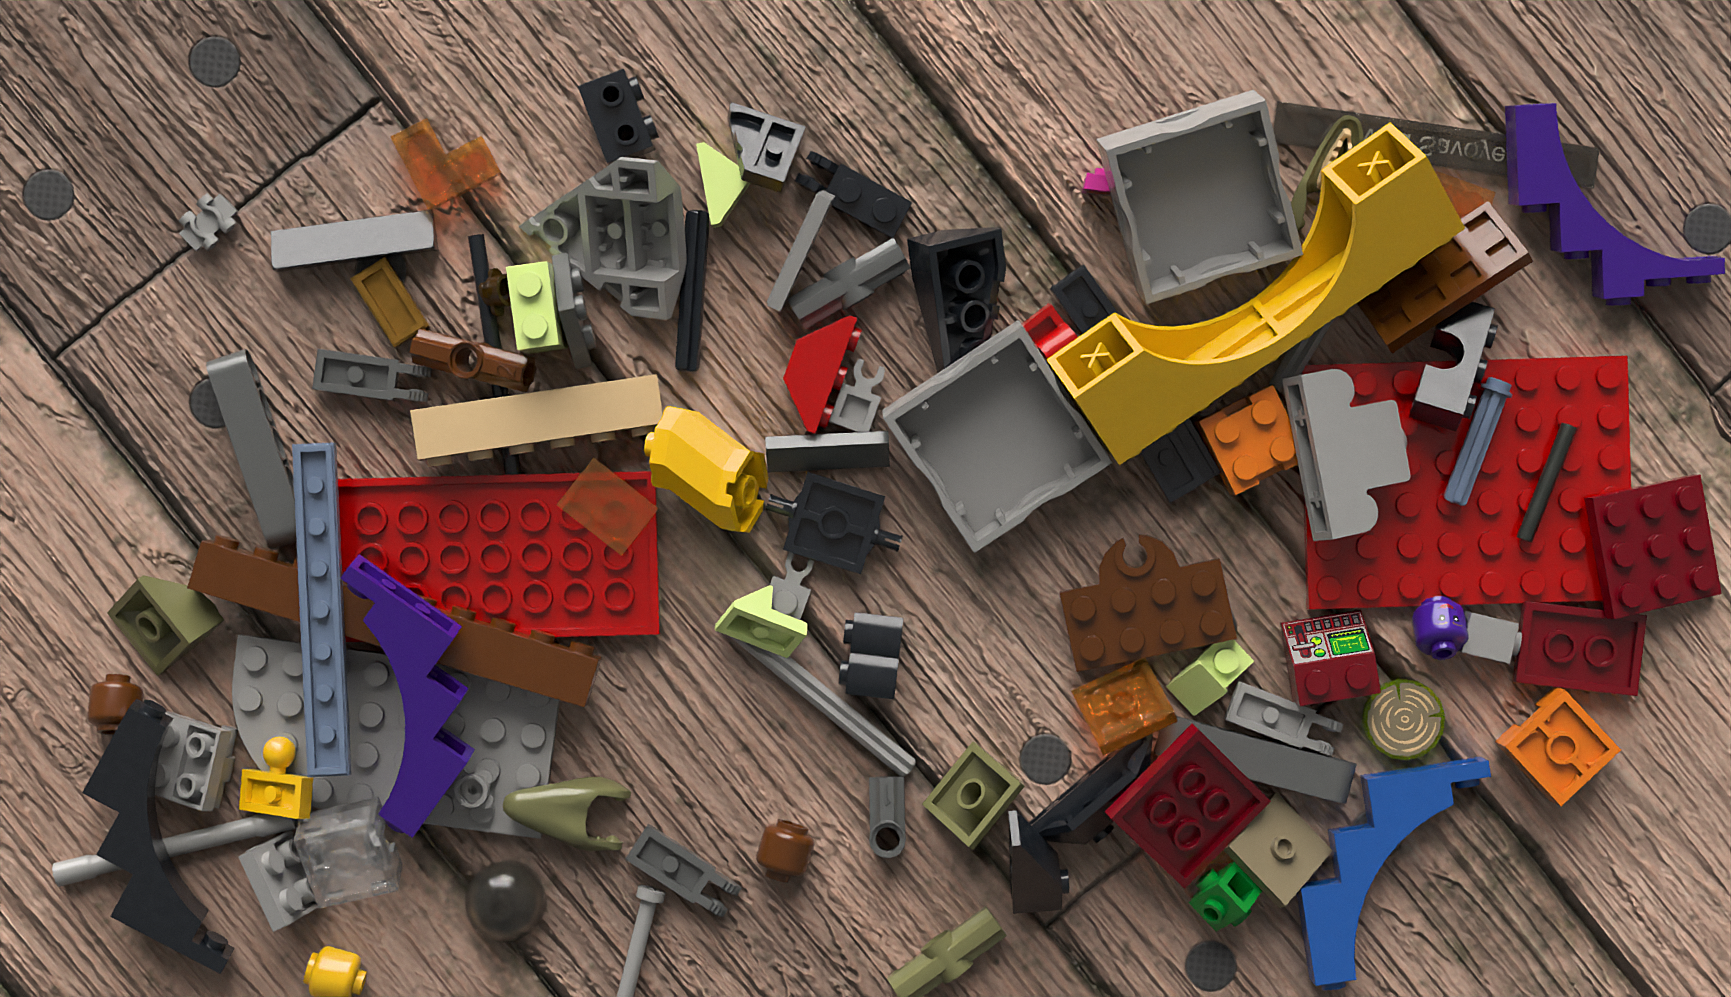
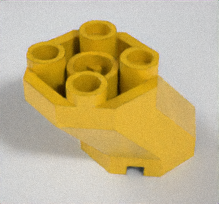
[644,406,769,533]

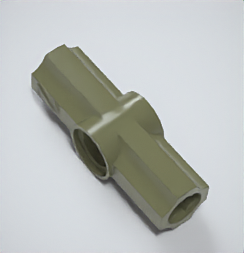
[887,906,1007,997]

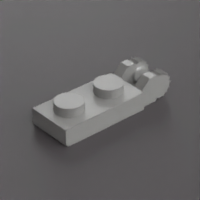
[1224,681,1344,756]

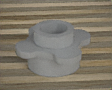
[453,769,494,811]

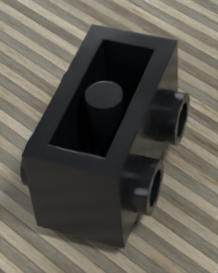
[578,68,659,165]

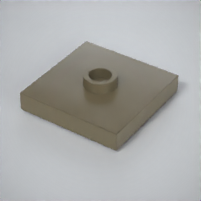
[1224,792,1333,909]

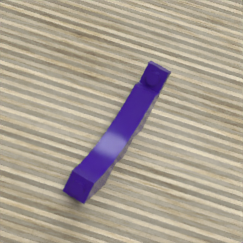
[340,554,475,838]

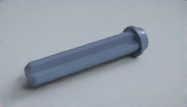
[1444,377,1513,506]

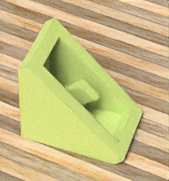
[696,142,751,228]

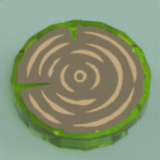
[1362,678,1445,760]

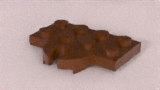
[1059,534,1237,672]

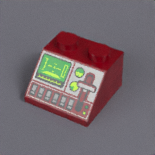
[1280,610,1381,706]

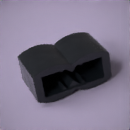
[838,612,904,699]

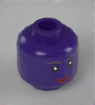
[1412,596,1469,660]

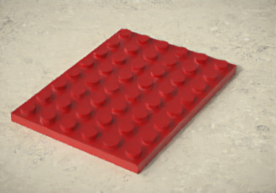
[1301,356,1631,609]

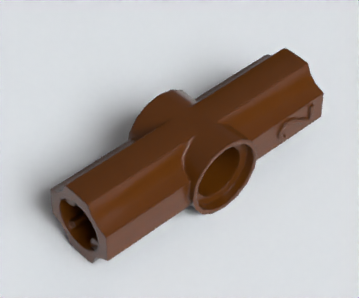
[409,329,537,392]

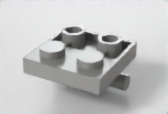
[155,711,238,811]
[238,830,326,932]

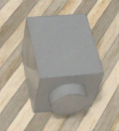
[1459,611,1522,664]

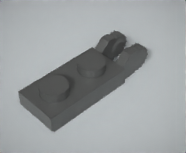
[312,349,432,402]
[625,823,742,917]

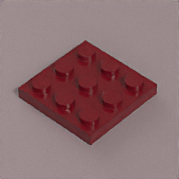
[1585,474,1722,619]
[1105,723,1271,889]

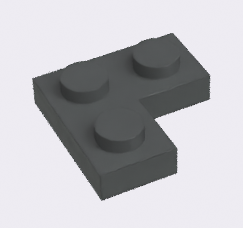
[552,253,596,369]

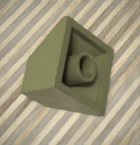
[107,575,224,676]

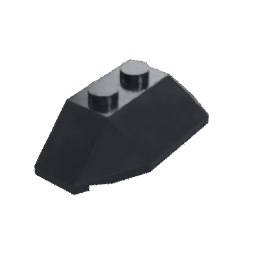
[1028,724,1153,845]

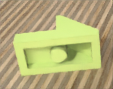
[715,585,807,658]
[1165,640,1254,716]

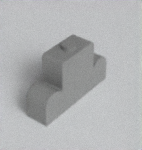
[1282,369,1411,541]

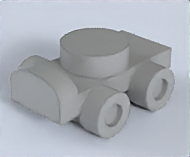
[179,193,238,251]

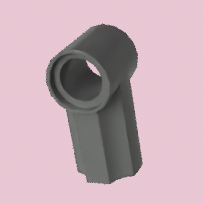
[869,776,906,858]

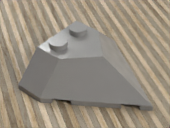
[518,157,687,320]

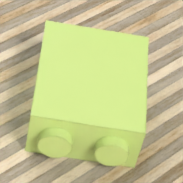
[506,261,568,354]

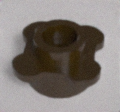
[479,268,511,317]

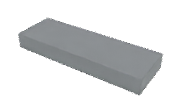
[766,190,835,311]

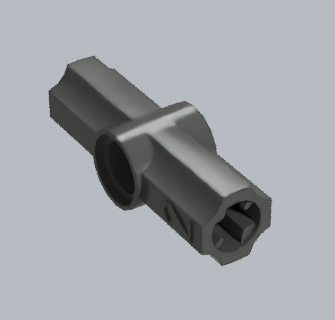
[787,238,911,330]

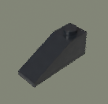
[1008,810,1069,914]

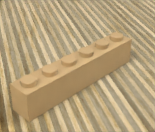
[410,374,663,467]

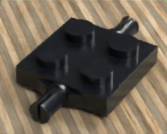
[766,472,903,574]

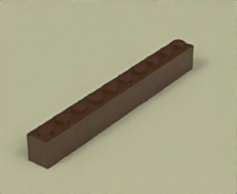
[187,535,602,707]

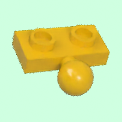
[239,736,313,819]

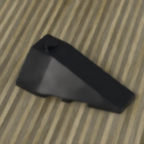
[907,227,1006,373]

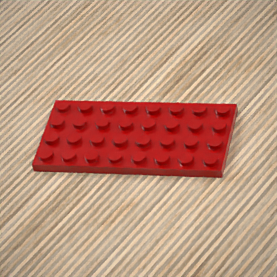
[338,471,660,642]

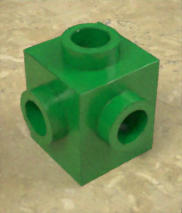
[1188,861,1262,932]

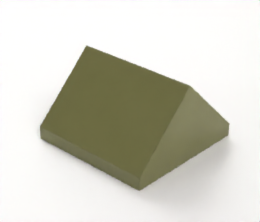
[922,741,1025,850]

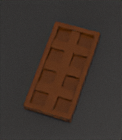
[1356,201,1533,354]

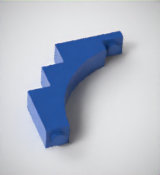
[1297,757,1491,990]

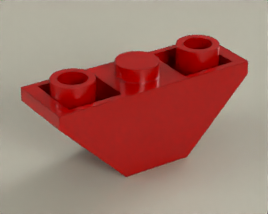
[783,315,862,434]

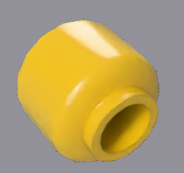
[303,946,367,997]

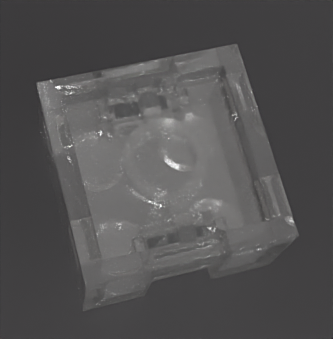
[294,797,403,908]

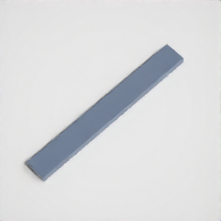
[292,443,352,777]

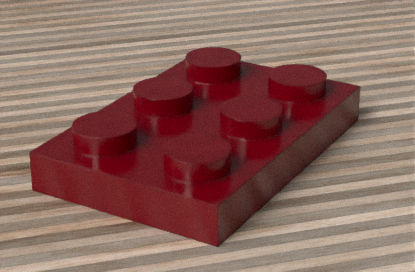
[1512,601,1647,696]

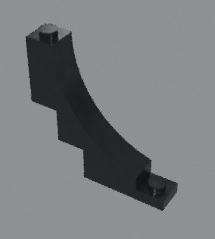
[82,699,235,974]

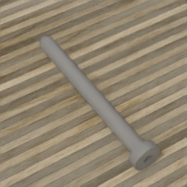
[617,885,666,997]

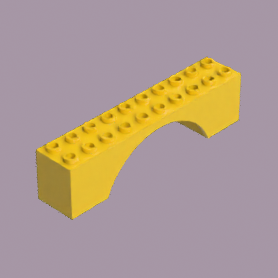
[1046,123,1465,466]

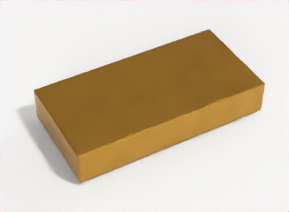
[350,257,430,348]

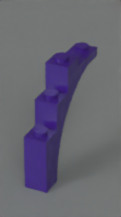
[1505,103,1725,306]

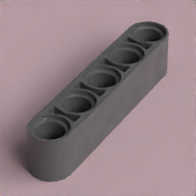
[206,349,297,551]
[1154,713,1357,804]

